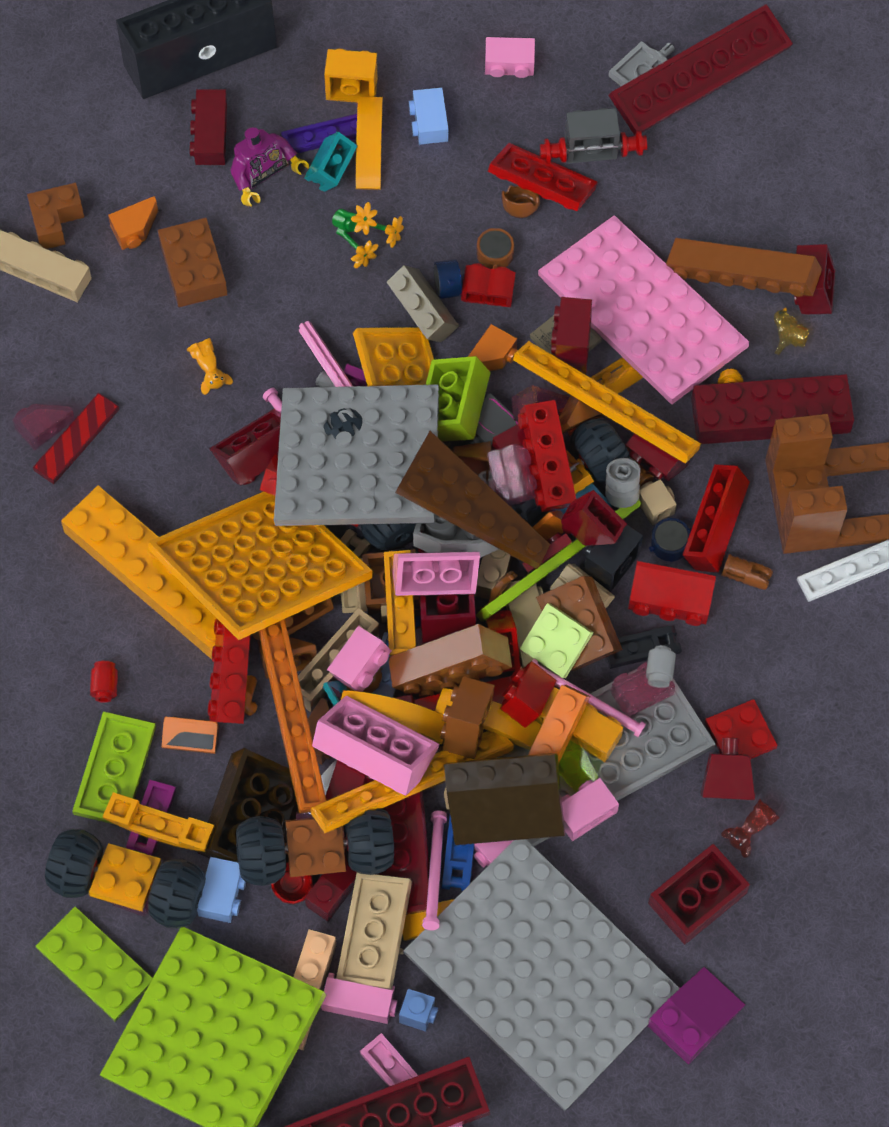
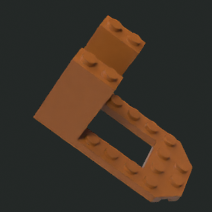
[765,414,889,554]

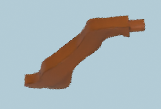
[477,571,518,613]

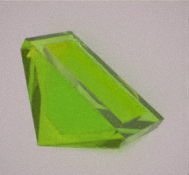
[558,740,599,793]

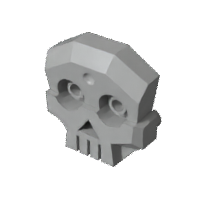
[413,471,507,558]

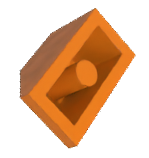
[108,196,158,250]
[468,324,518,371]

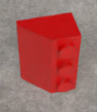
[628,561,716,626]

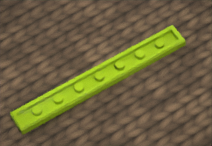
[476,500,641,622]

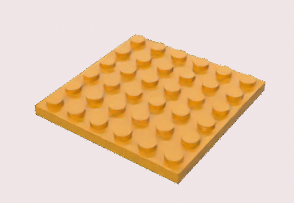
[148,491,372,640]

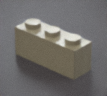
[387,265,459,342]

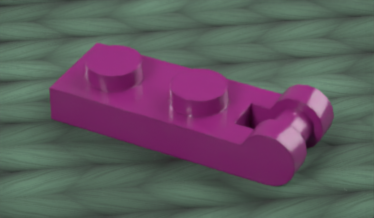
[126,780,176,856]

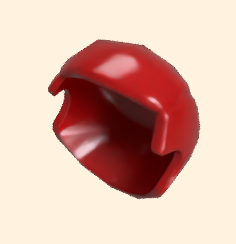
[271,862,313,904]

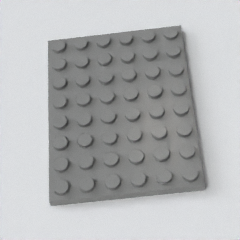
[403,839,680,1111]

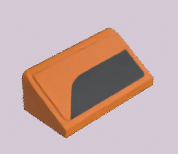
[161,717,219,754]

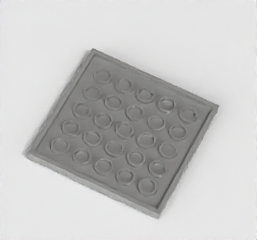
[274,385,439,526]

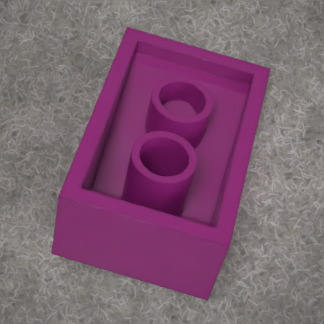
[647,967,745,1065]

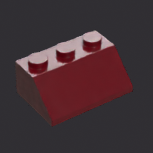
[209,409,281,486]

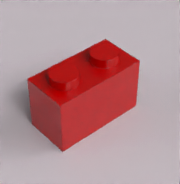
[500,661,557,728]

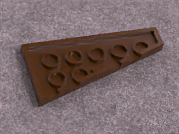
[395,431,550,569]

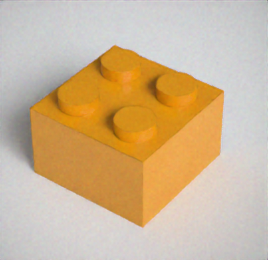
[324,48,378,103]

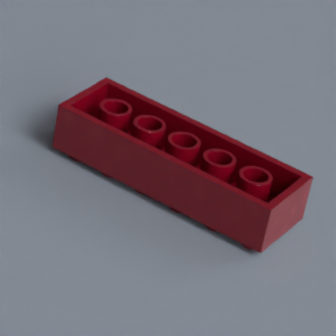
[691,374,854,444]

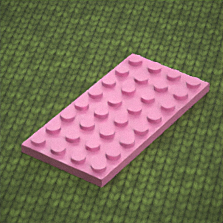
[538,215,749,405]

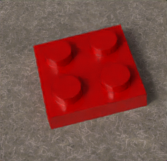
[705,699,778,759]

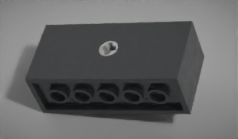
[116,0,277,99]

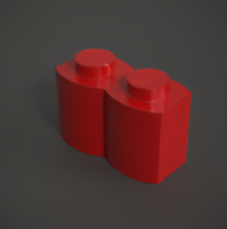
[461,263,516,307]

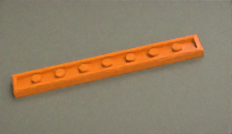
[258,619,326,814]

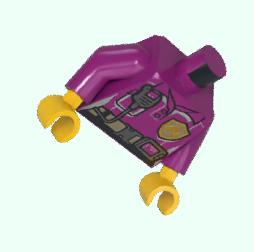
[230,128,309,207]

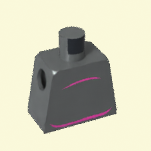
[460,393,519,447]

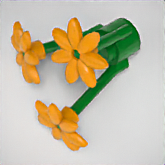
[332,202,404,268]

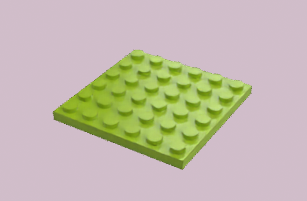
[100,927,326,1127]

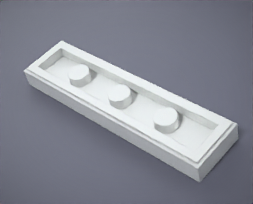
[797,540,889,602]

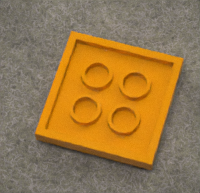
[353,327,434,386]

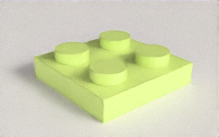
[520,603,594,678]

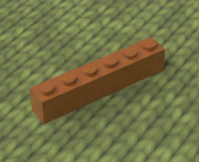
[666,238,822,297]

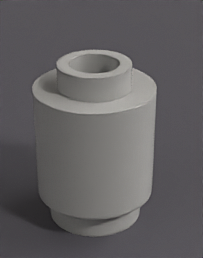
[646,645,676,688]

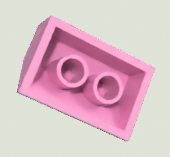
[392,552,480,596]

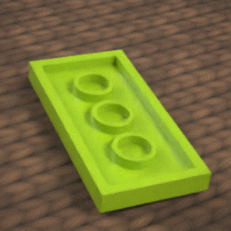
[72,711,156,825]
[36,907,153,1022]

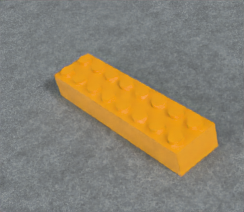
[61,485,217,659]

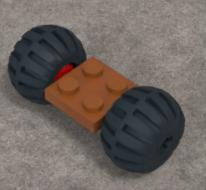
[236,808,394,886]

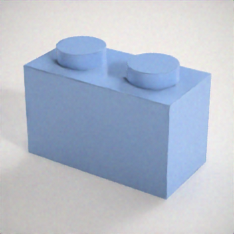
[409,88,448,145]
[197,857,246,923]

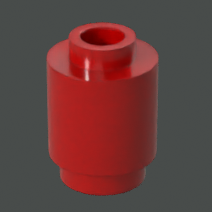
[90,661,118,703]

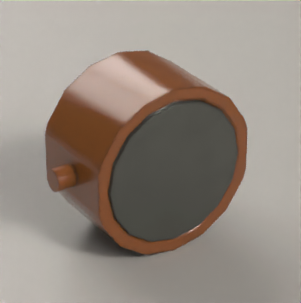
[476,228,514,269]

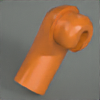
[244,675,258,716]

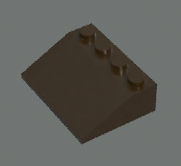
[197,748,304,863]
[444,753,565,845]

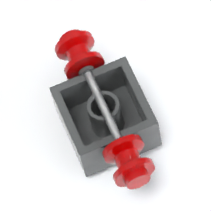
[539,108,647,164]

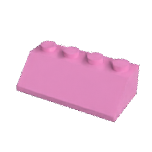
[312,696,439,796]

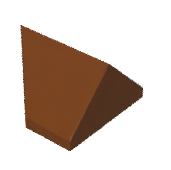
[451,441,496,481]

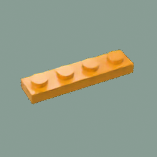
[384,550,416,656]

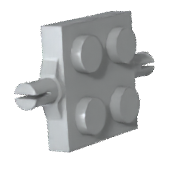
[609,41,675,87]

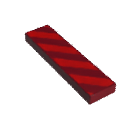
[33,392,119,484]

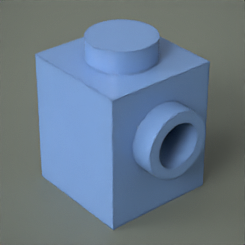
[399,989,438,1031]

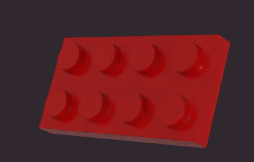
[488,143,598,211]

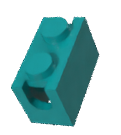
[304,132,358,192]

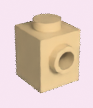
[639,479,677,525]

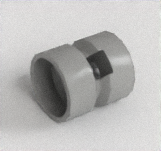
[605,458,640,508]

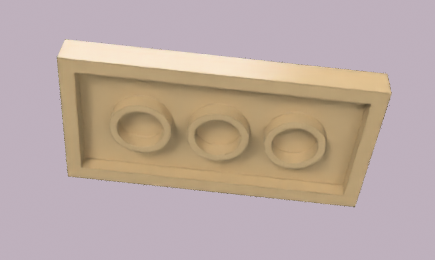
[336,872,412,990]

